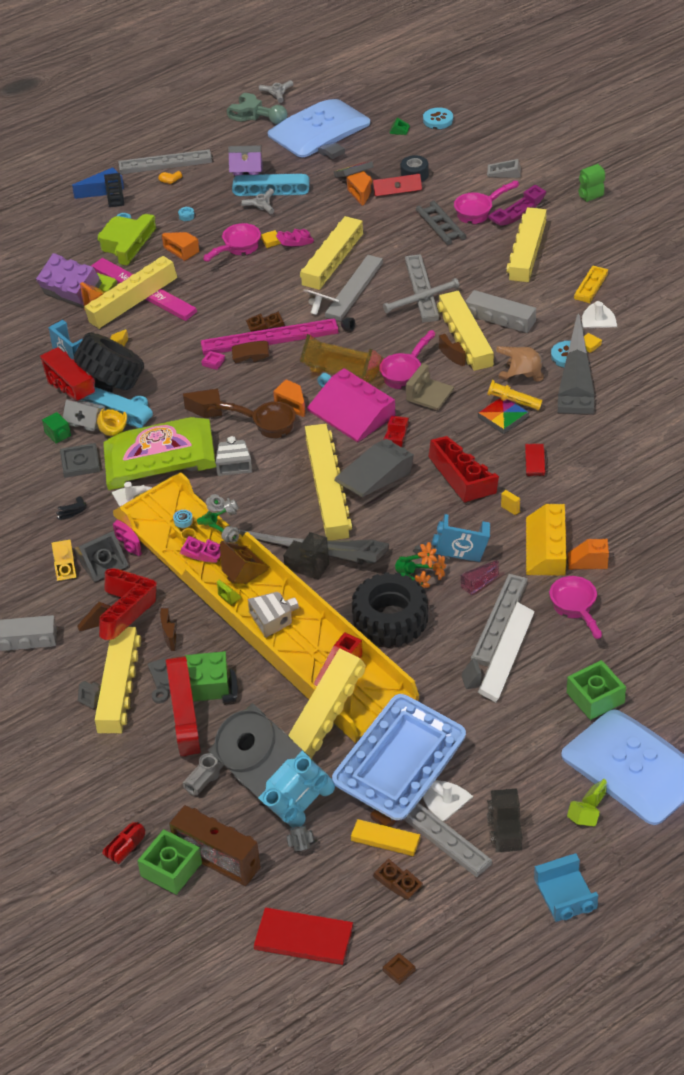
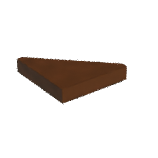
[77,601,111,631]

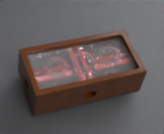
[169,805,261,887]

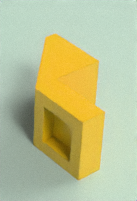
[52,540,76,581]

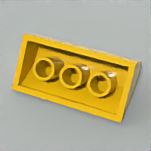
[526,504,566,576]

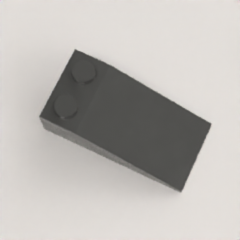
[334,439,414,497]

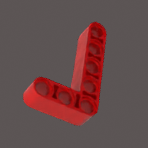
[99,568,157,640]
[166,656,201,757]

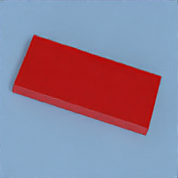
[254,907,353,965]

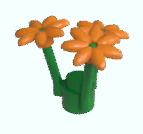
[395,542,446,589]

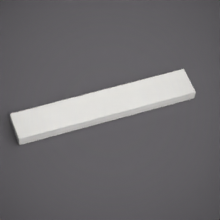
[478,602,535,703]

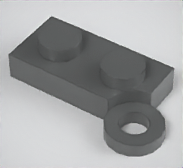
[147,657,171,704]

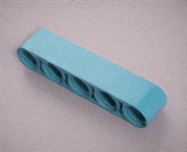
[232,174,310,196]
[71,387,153,428]

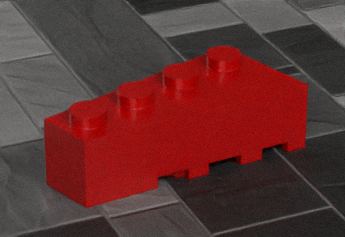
[40,347,95,401]
[428,436,499,502]

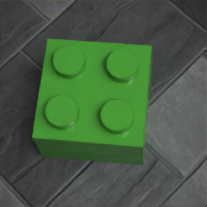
[185,651,229,702]
[566,660,626,720]
[137,829,202,895]

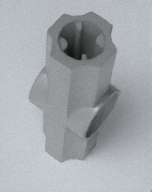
[183,752,224,796]

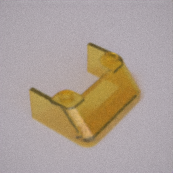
[300,334,385,383]

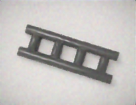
[416,201,466,245]

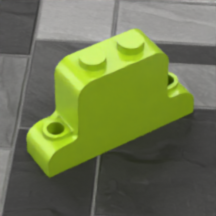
[98,214,156,266]

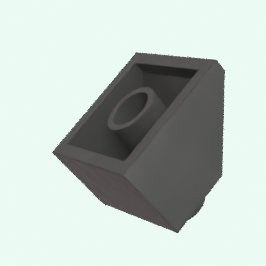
[74,531,129,582]

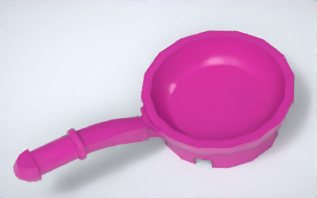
[454,181,519,224]
[203,223,261,262]
[379,330,435,389]
[549,576,602,639]

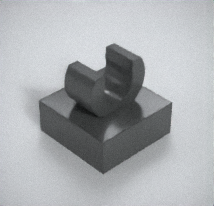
[78,681,101,709]

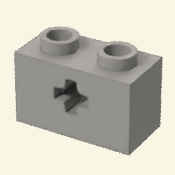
[63,398,106,431]

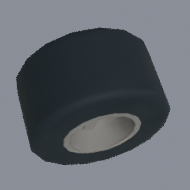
[400,155,429,182]

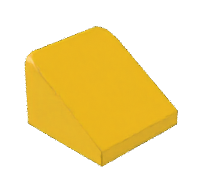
[110,329,128,346]

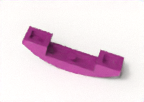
[488,185,546,225]

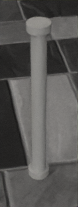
[383,278,459,313]

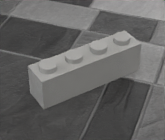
[465,290,536,333]
[0,615,57,651]

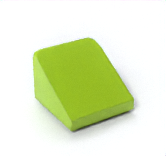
[217,580,241,605]
[582,779,607,807]

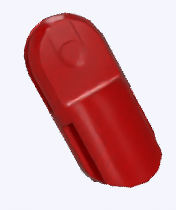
[102,822,146,865]

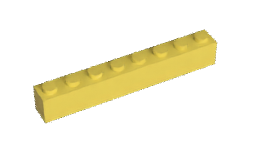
[305,424,352,540]

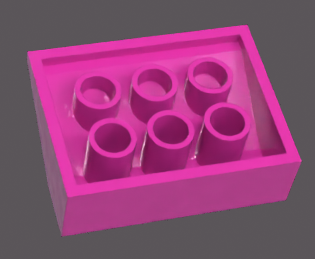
[307,368,396,443]

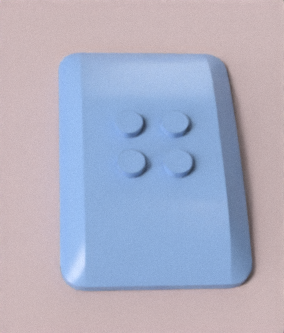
[268,99,370,157]
[332,694,466,820]
[561,710,684,825]

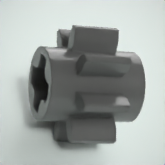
[287,826,314,851]

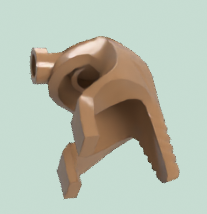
[496,346,544,382]

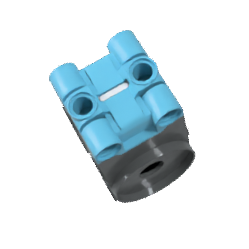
[208,703,335,828]

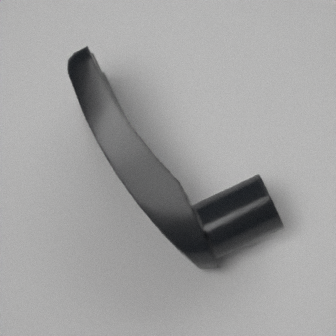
[56,496,86,520]
[221,669,238,703]

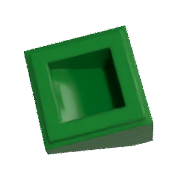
[389,118,410,135]

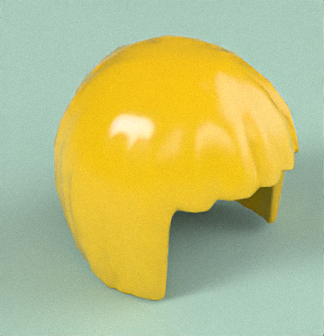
[97,408,127,436]

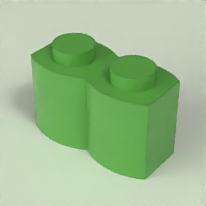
[578,164,605,202]

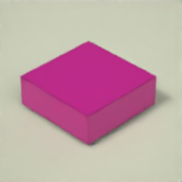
[201,351,225,370]

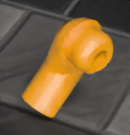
[158,171,182,184]

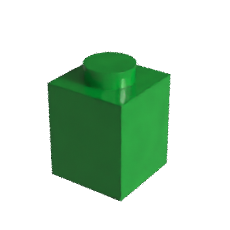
[42,412,71,444]

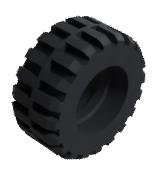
[74,332,144,390]
[352,572,428,648]

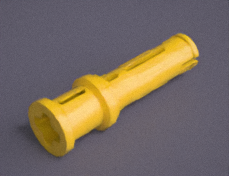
[487,380,542,411]

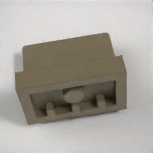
[406,363,454,410]

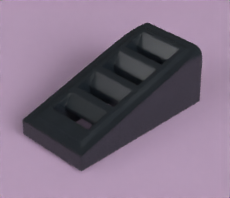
[104,173,124,207]

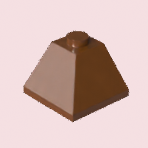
[220,541,269,584]

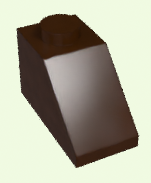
[183,388,222,418]

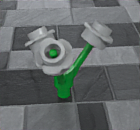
[197,494,239,543]

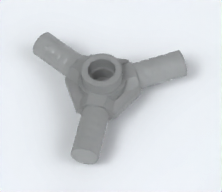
[259,80,293,103]
[242,188,274,214]

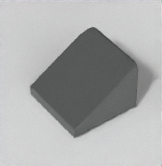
[461,658,481,689]

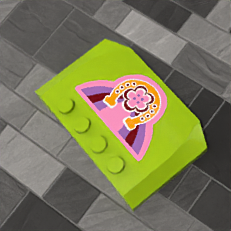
[103,417,216,490]

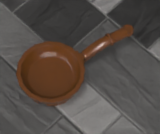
[216,401,296,438]

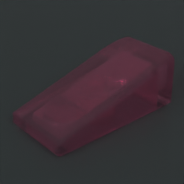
[461,560,499,595]

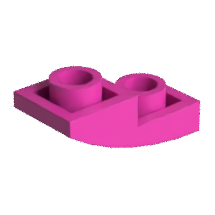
[276,229,314,246]
[113,519,142,556]
[180,536,221,562]

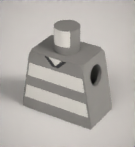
[216,436,252,476]
[248,592,299,638]

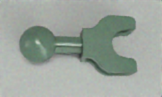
[226,93,288,124]

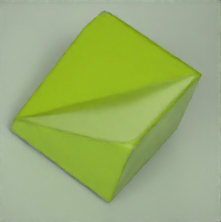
[567,801,600,826]

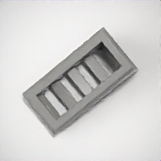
[487,159,521,178]

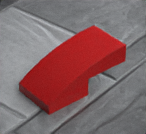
[384,416,409,447]
[525,444,545,476]

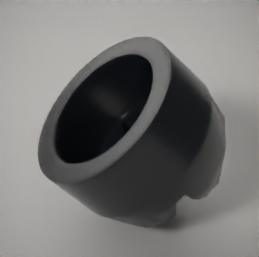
[341,317,355,331]

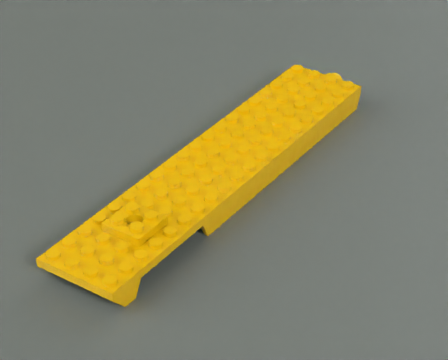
[113,473,419,743]

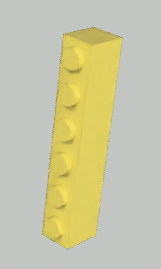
[507,207,547,282]
[300,216,363,290]
[84,256,177,329]
[437,291,494,371]
[95,627,141,734]
[288,648,366,759]

